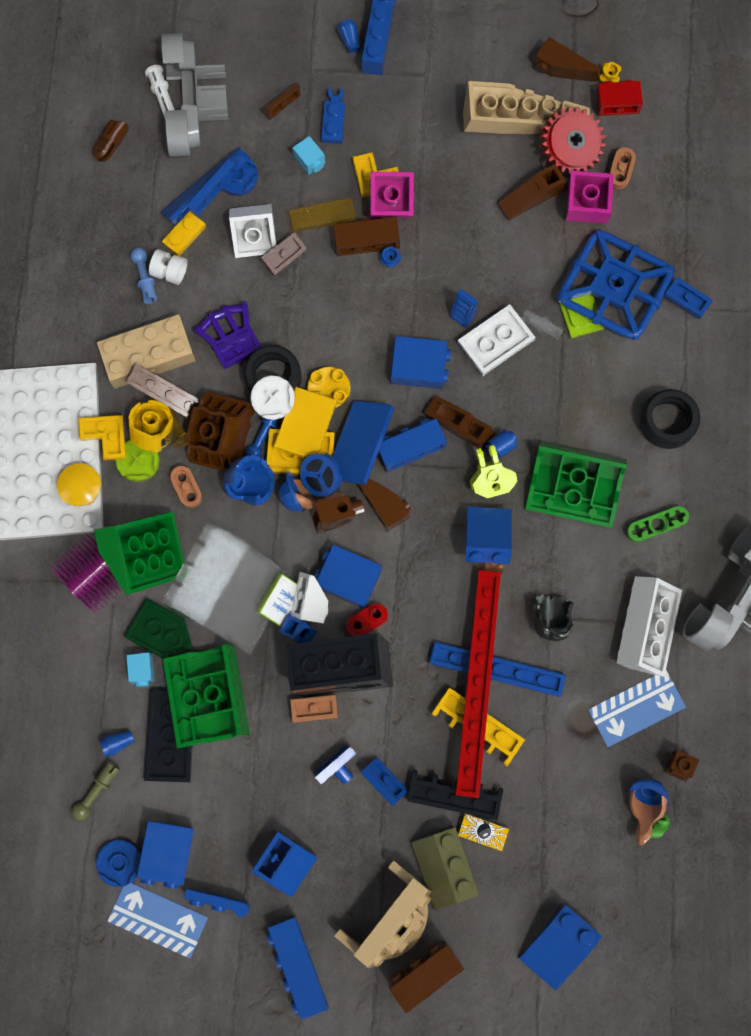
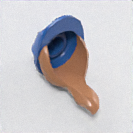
[279,471,343,512]
[629,778,669,846]

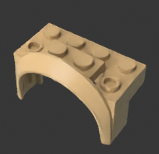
[335,861,432,968]

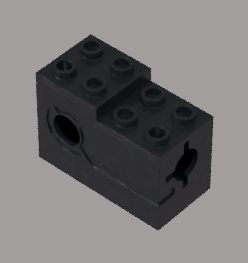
[286,633,393,697]

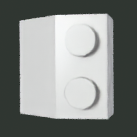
[229,204,276,258]

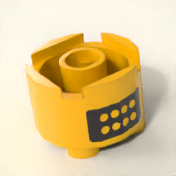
[128,400,173,453]

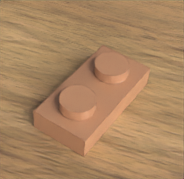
[290,695,338,723]

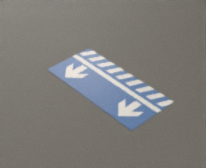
[588,671,686,747]
[108,883,208,958]

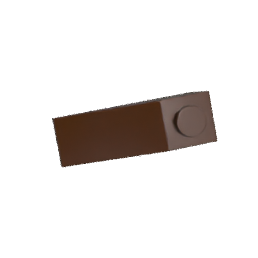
[533,37,601,82]
[357,479,411,532]

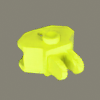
[469,445,517,498]

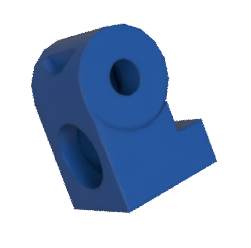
[279,614,317,643]

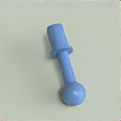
[130,247,157,304]

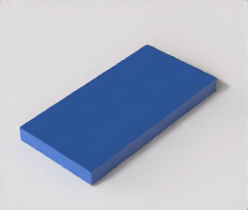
[332,401,394,485]

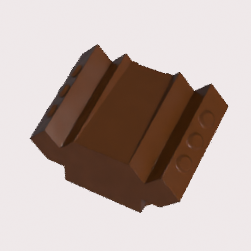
[184,391,255,472]

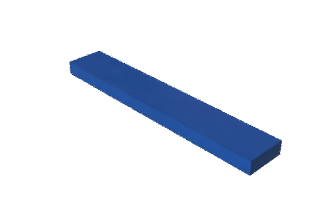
[429,642,566,697]

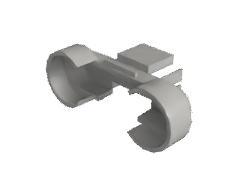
[161,32,229,157]
[683,525,751,651]

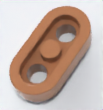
[610,147,636,189]
[170,466,202,508]

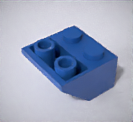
[251,831,318,897]

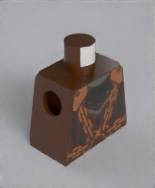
[311,495,364,534]

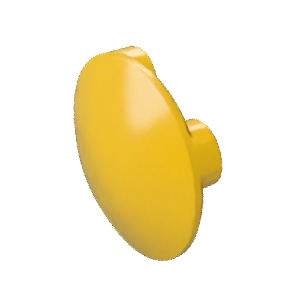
[307,367,350,408]
[57,463,101,506]

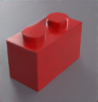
[596,80,643,116]

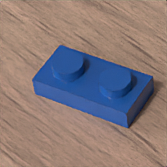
[664,277,713,319]
[361,757,409,806]

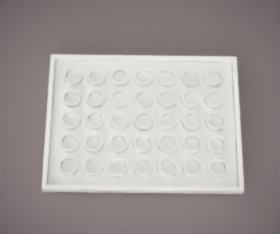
[0,363,104,540]

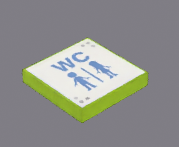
[256,573,298,627]

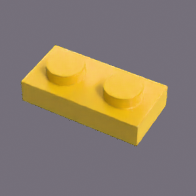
[162,211,206,256]

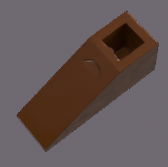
[498,164,566,220]

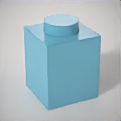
[293,136,325,175]
[127,653,155,687]

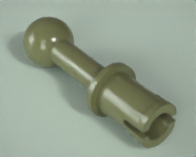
[72,761,120,821]

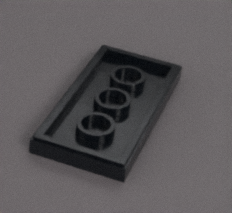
[144,689,193,783]

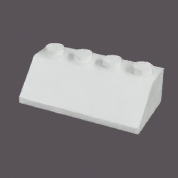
[616,576,682,677]

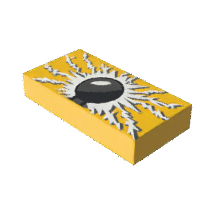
[458,814,509,851]

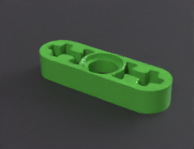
[626,506,689,543]

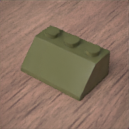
[411,827,479,910]

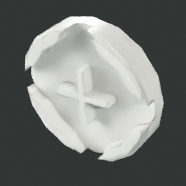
[251,376,295,420]

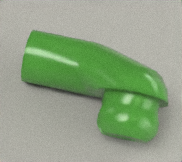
[651,814,670,838]

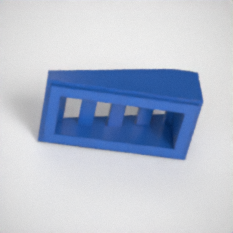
[450,289,478,328]

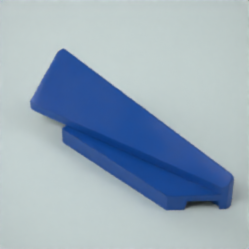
[160,148,251,226]

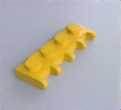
[432,688,525,766]

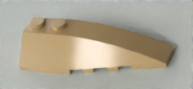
[463,81,590,134]

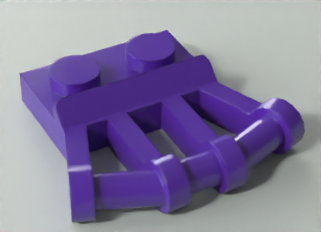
[192,302,261,370]

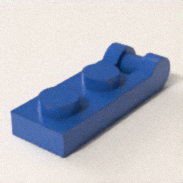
[184,888,250,917]

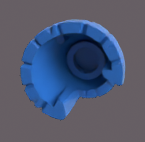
[222,455,275,506]

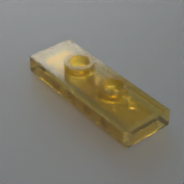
[290,198,356,232]

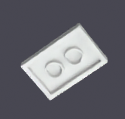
[458,305,536,376]

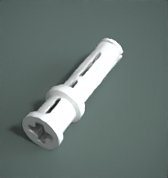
[145,65,174,118]

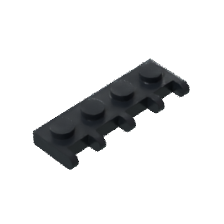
[407,769,504,820]

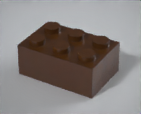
[389,941,464,1014]

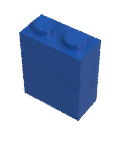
[391,336,451,389]
[465,507,512,564]
[314,545,382,609]
[136,820,194,889]

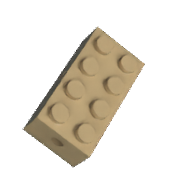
[97,314,196,389]

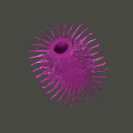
[51,533,122,615]

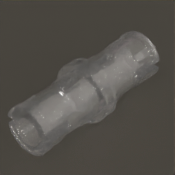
[521,308,565,340]

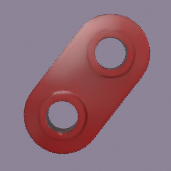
[346,603,388,636]

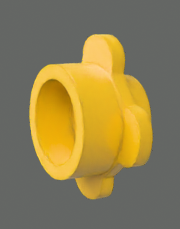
[599,62,621,82]

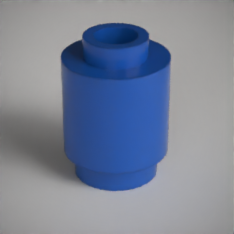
[484,429,518,459]

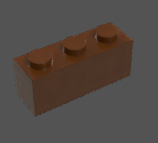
[333,217,400,256]

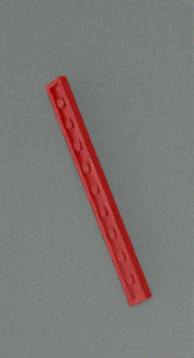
[455,570,501,798]

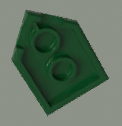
[124,599,193,659]

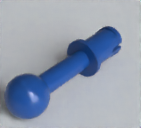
[244,418,278,457]

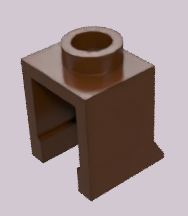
[664,750,699,782]

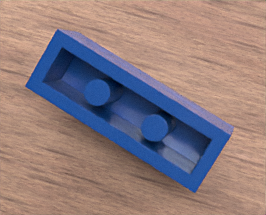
[378,419,447,472]

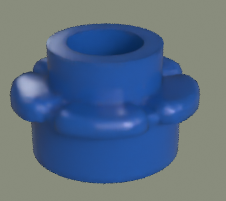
[380,247,401,267]

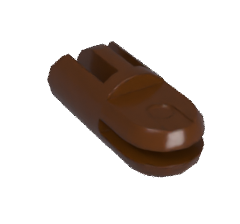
[93,120,129,162]

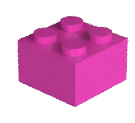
[566,171,614,224]
[370,172,414,219]

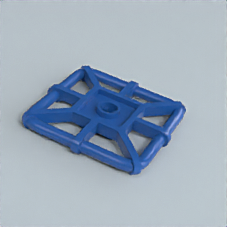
[557,229,675,340]

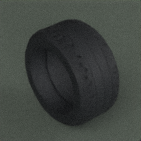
[243,345,302,394]
[640,389,700,449]

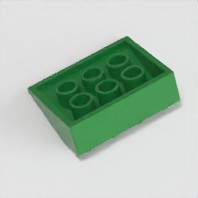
[94,511,187,595]

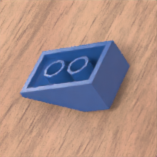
[519,903,603,990]

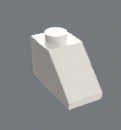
[290,572,329,623]

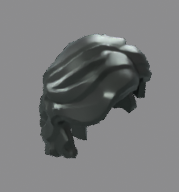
[532,594,574,641]

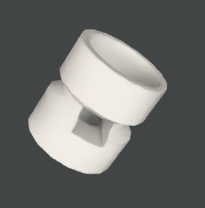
[149,249,187,285]

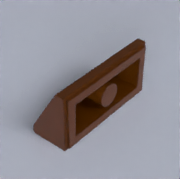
[260,83,301,120]

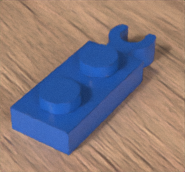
[321,88,346,144]

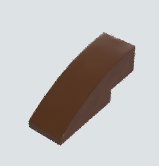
[424,396,495,451]

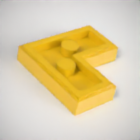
[352,152,399,198]
[78,415,126,461]

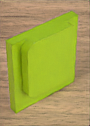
[559,294,604,339]

